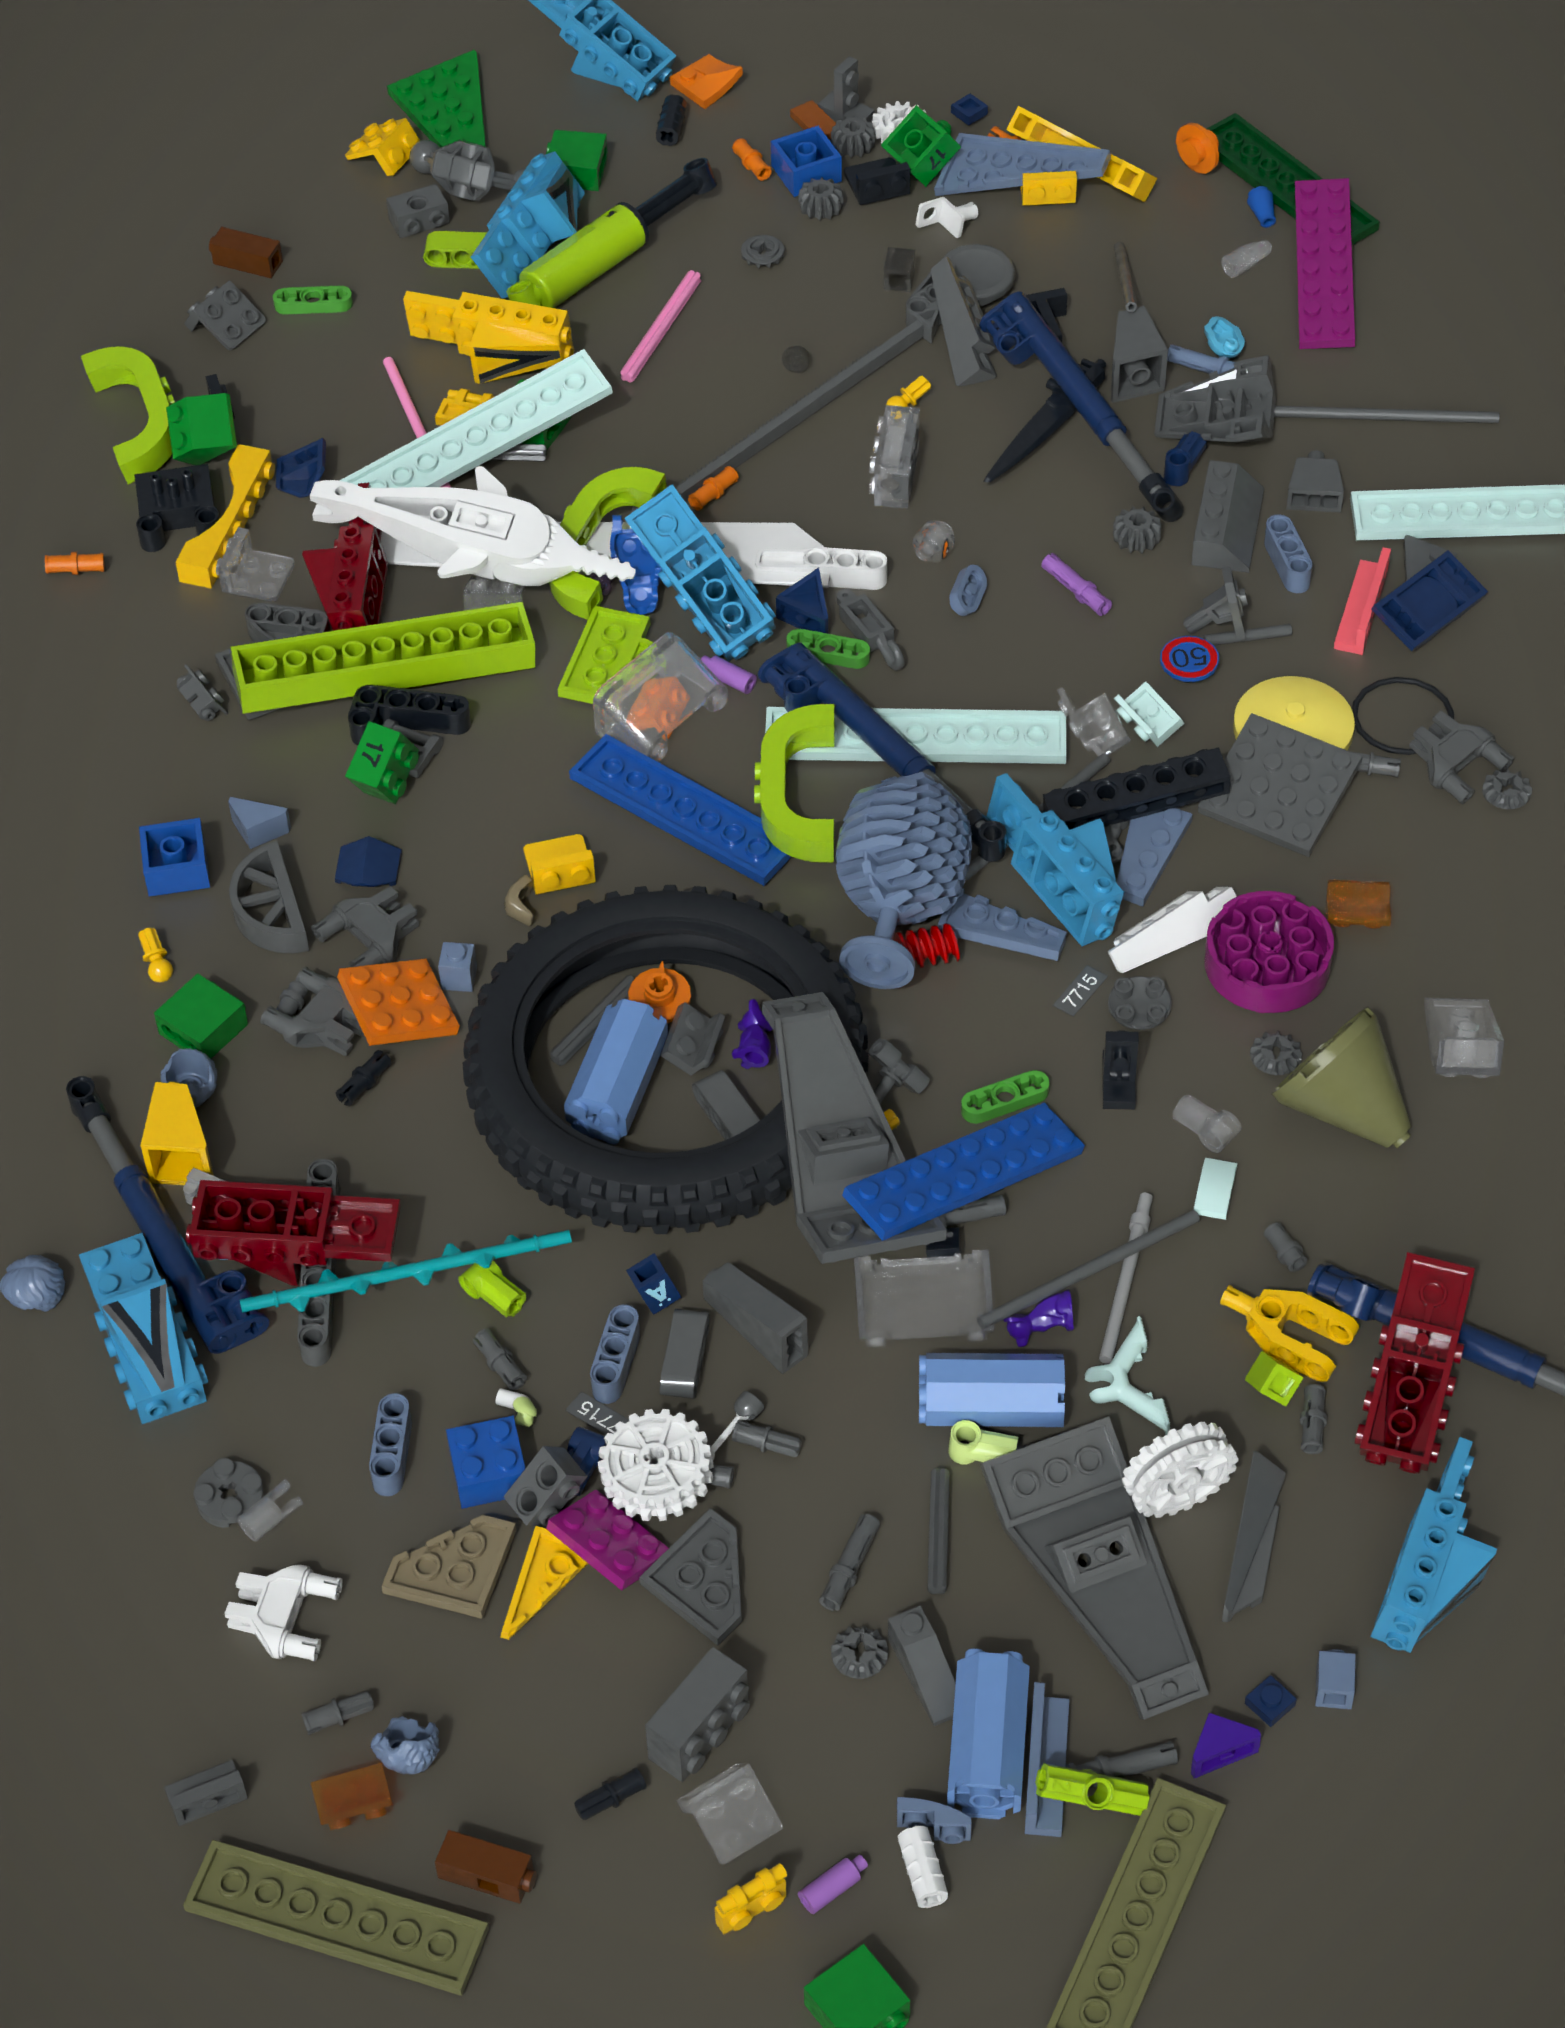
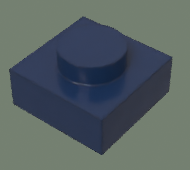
[951,93,988,125]
[1245,1675,1297,1727]

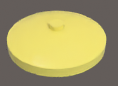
[1233,676,1355,751]

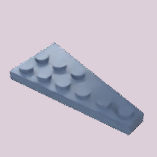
[934,133,1111,196]

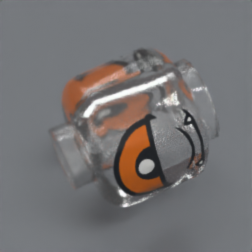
[912,520,955,563]

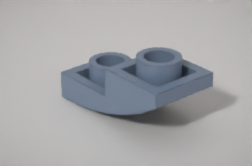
[897,1797,971,1844]

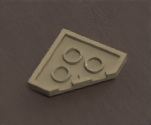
[381,1515,516,1619]

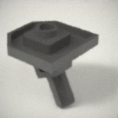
[1183,566,1248,640]

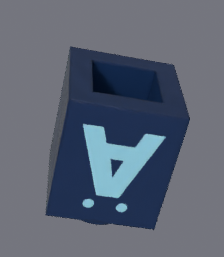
[626,1253,682,1315]

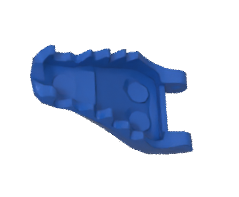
[610,515,661,615]

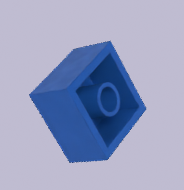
[771,125,842,197]
[139,818,210,897]
[446,1415,525,1509]

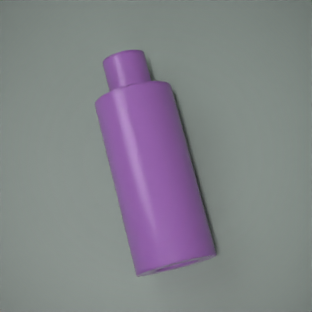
[699,655,757,694]
[798,1855,868,1915]

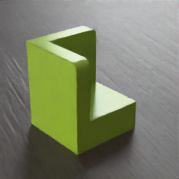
[1245,1351,1304,1407]

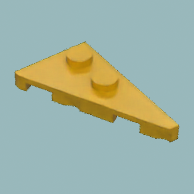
[500,1526,588,1640]

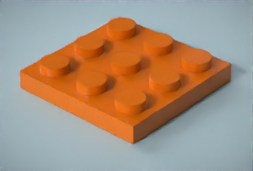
[337,959,460,1046]

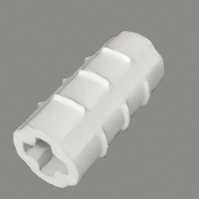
[898,1826,948,1908]

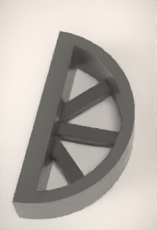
[229,841,309,953]

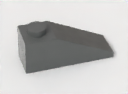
[888,1606,956,1726]

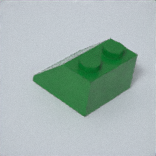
[166,393,237,465]

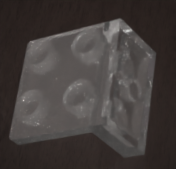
[677,1763,783,1865]

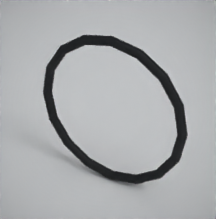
[1352,677,1454,755]

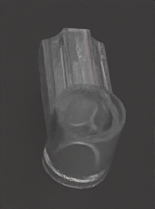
[1173,1095,1242,1153]

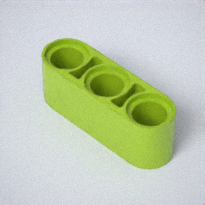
[423,231,487,269]

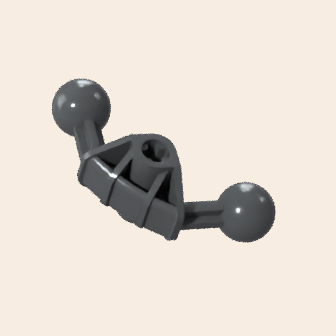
[409,140,526,201]

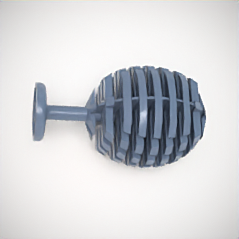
[836,772,973,989]

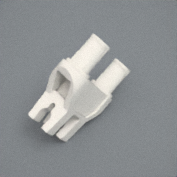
[224,1565,343,1662]

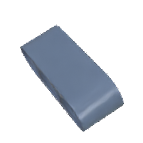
[1264,514,1313,593]
[590,1304,640,1404]
[369,1393,412,1496]

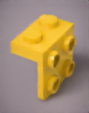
[345,118,420,176]
[1020,171,1077,205]
[523,834,596,895]

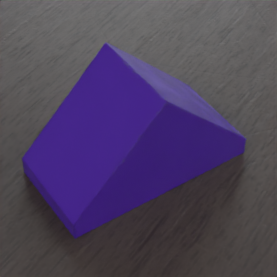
[1191,1713,1261,1779]

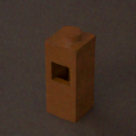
[209,226,283,279]
[435,1830,537,1904]

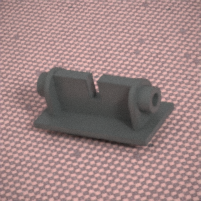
[177,664,228,721]

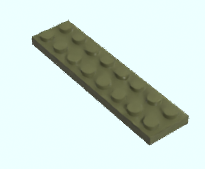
[1046,1778,1226,2028]
[183,1839,489,1996]

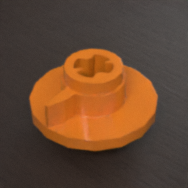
[1176,122,1219,174]
[628,961,691,1023]

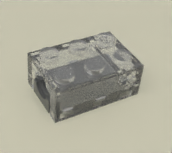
[869,405,920,509]

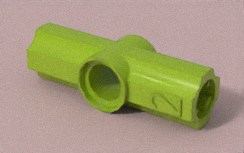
[1035,1763,1150,1816]

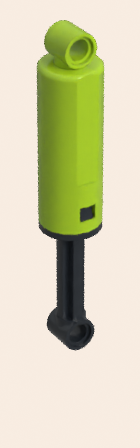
[506,158,717,308]

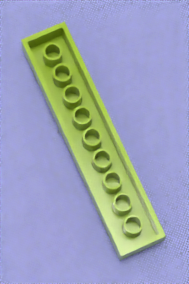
[231,602,535,714]

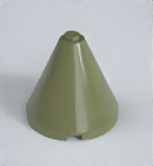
[1271,1006,1411,1148]

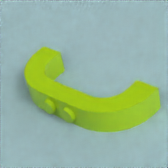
[81,346,175,484]
[549,467,667,620]
[754,704,835,862]

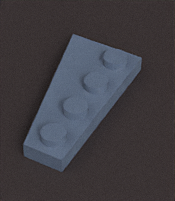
[1117,808,1193,907]
[938,888,1067,961]

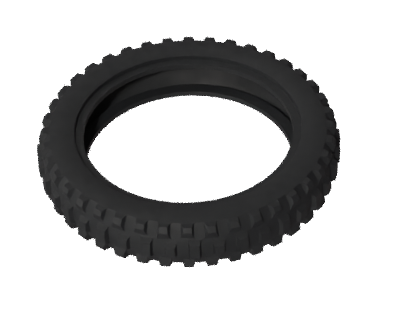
[462,885,869,1234]

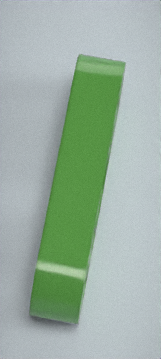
[273,286,353,314]
[786,629,870,669]
[961,1070,1049,1124]

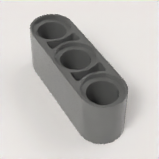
[692,1070,760,1140]
[660,1309,710,1399]

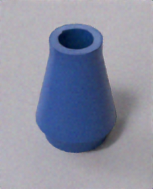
[1247,186,1276,228]

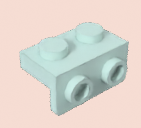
[1114,682,1185,747]

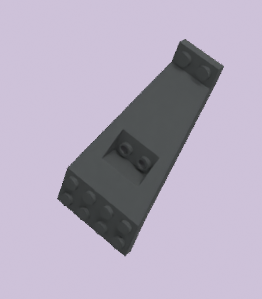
[762,992,947,1264]
[979,1416,1209,1720]

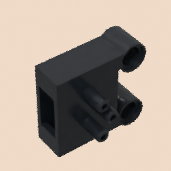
[134,464,220,552]

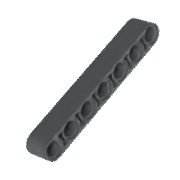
[297,1158,340,1367]

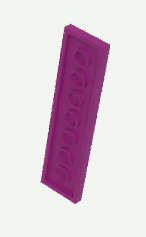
[1295,178,1355,349]

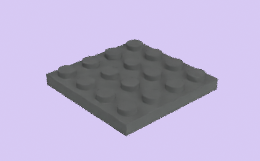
[1198,713,1362,857]

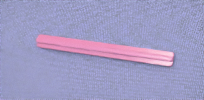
[620,270,701,383]

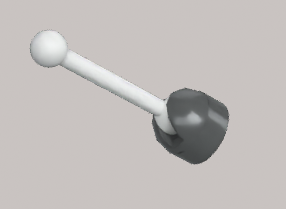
[710,1391,764,1460]

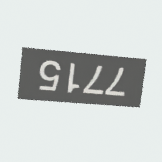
[1052,965,1108,1017]
[565,1391,629,1435]

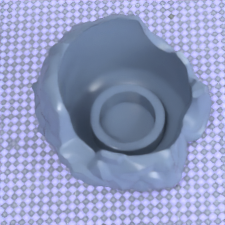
[161,1048,217,1109]
[0,1255,66,1312]
[370,1716,440,1775]

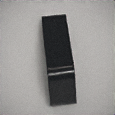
[348,685,471,745]

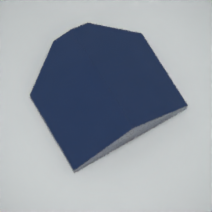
[276,438,326,498]
[335,836,402,887]

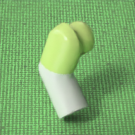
[496,1388,537,1427]

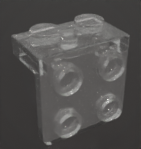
[216,527,295,602]
[463,575,527,611]
[1057,687,1131,756]

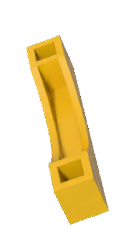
[1006,106,1157,202]
[176,444,275,589]

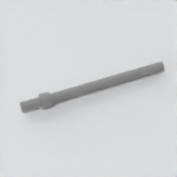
[1099,1192,1153,1364]

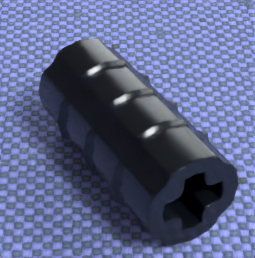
[656,94,686,146]

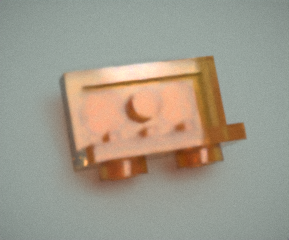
[1325,880,1391,929]
[311,1763,393,1831]

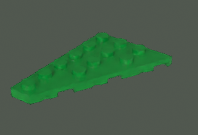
[387,50,486,148]

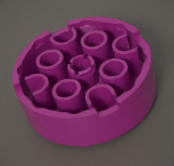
[1204,891,1334,1013]

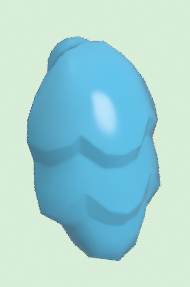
[1204,316,1245,359]

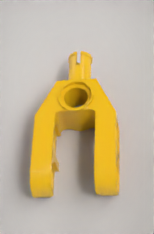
[1220,1285,1359,1382]

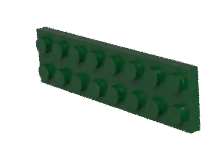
[1207,113,1380,245]

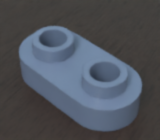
[949,565,987,616]

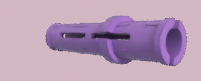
[1042,553,1112,616]

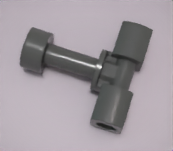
[868,1038,930,1104]

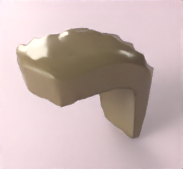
[504,874,533,926]

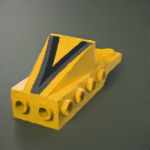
[403,291,574,384]

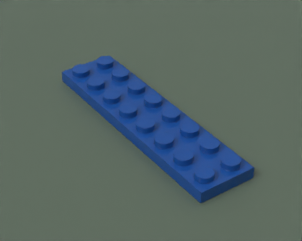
[569,734,791,886]
[842,1102,1085,1241]

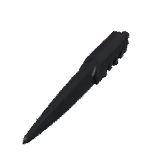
[983,358,1106,483]

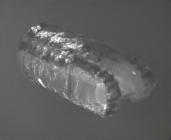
[1221,240,1272,278]
[237,1479,303,1542]

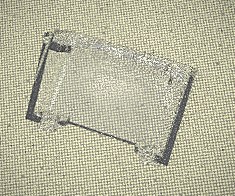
[593,632,728,761]
[853,1249,995,1347]

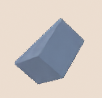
[228,797,291,849]

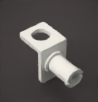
[915,197,978,238]

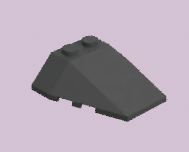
[1154,355,1276,442]

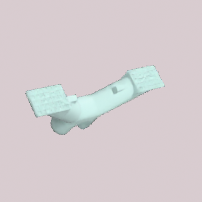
[1085,1316,1170,1435]

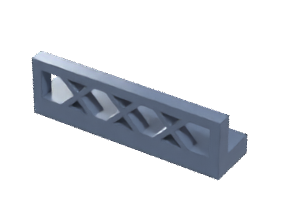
[1025,1682,1069,1837]

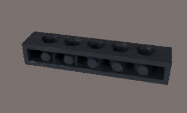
[1043,747,1230,830]

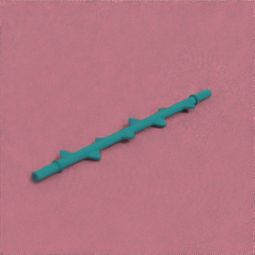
[240,1230,572,1313]

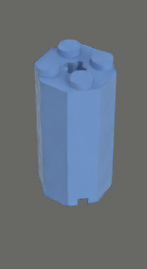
[564,999,668,1144]
[919,1353,1065,1427]
[947,1649,1030,1819]

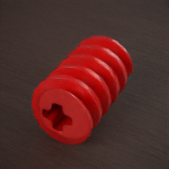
[893,923,960,968]

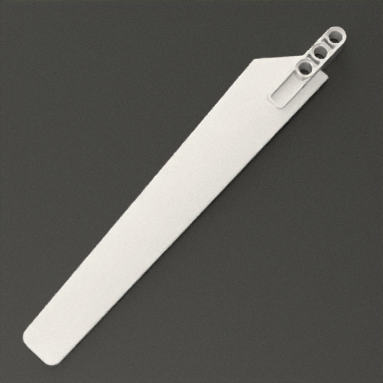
[381,522,887,590]

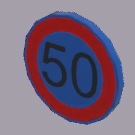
[1160,636,1219,682]

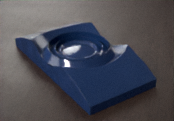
[1371,550,1488,651]

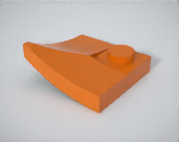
[670,54,743,109]

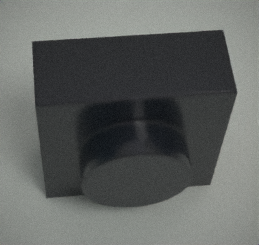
[926,1227,961,1261]

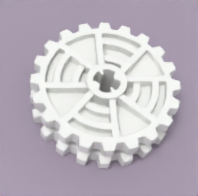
[598,1409,714,1521]
[1122,1421,1238,1518]

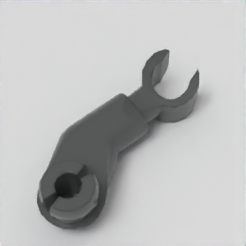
[1105,820,1129,863]

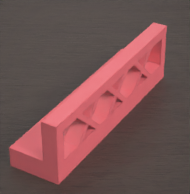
[1334,547,1391,655]

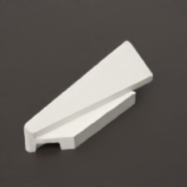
[1108,887,1237,973]

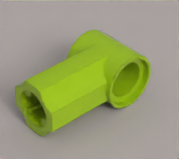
[458,1261,526,1317]

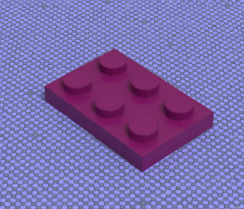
[546,1490,669,1591]

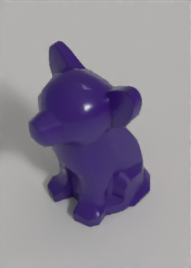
[732,999,773,1069]
[1003,1290,1074,1347]

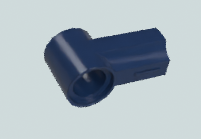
[1164,431,1206,486]
[567,1426,607,1496]

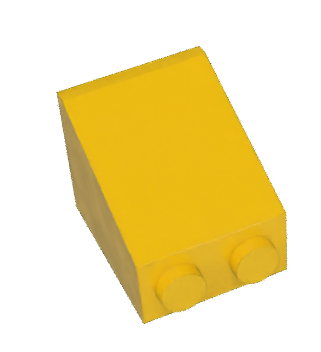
[140,1082,214,1185]

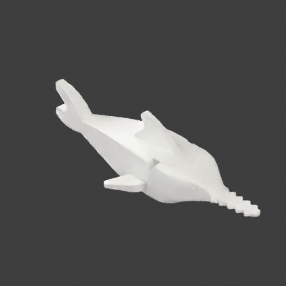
[310,466,636,586]

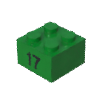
[881,105,961,187]
[345,721,419,805]

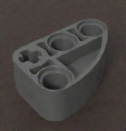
[245,603,330,643]

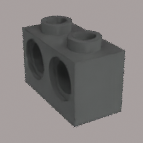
[504,1446,588,1527]

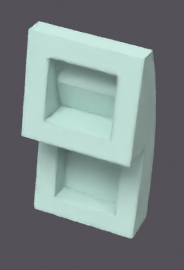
[1194,1157,1237,1220]

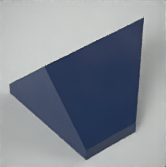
[776,567,828,634]

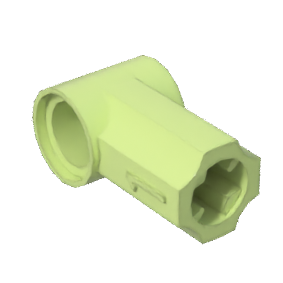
[948,1420,1019,1464]

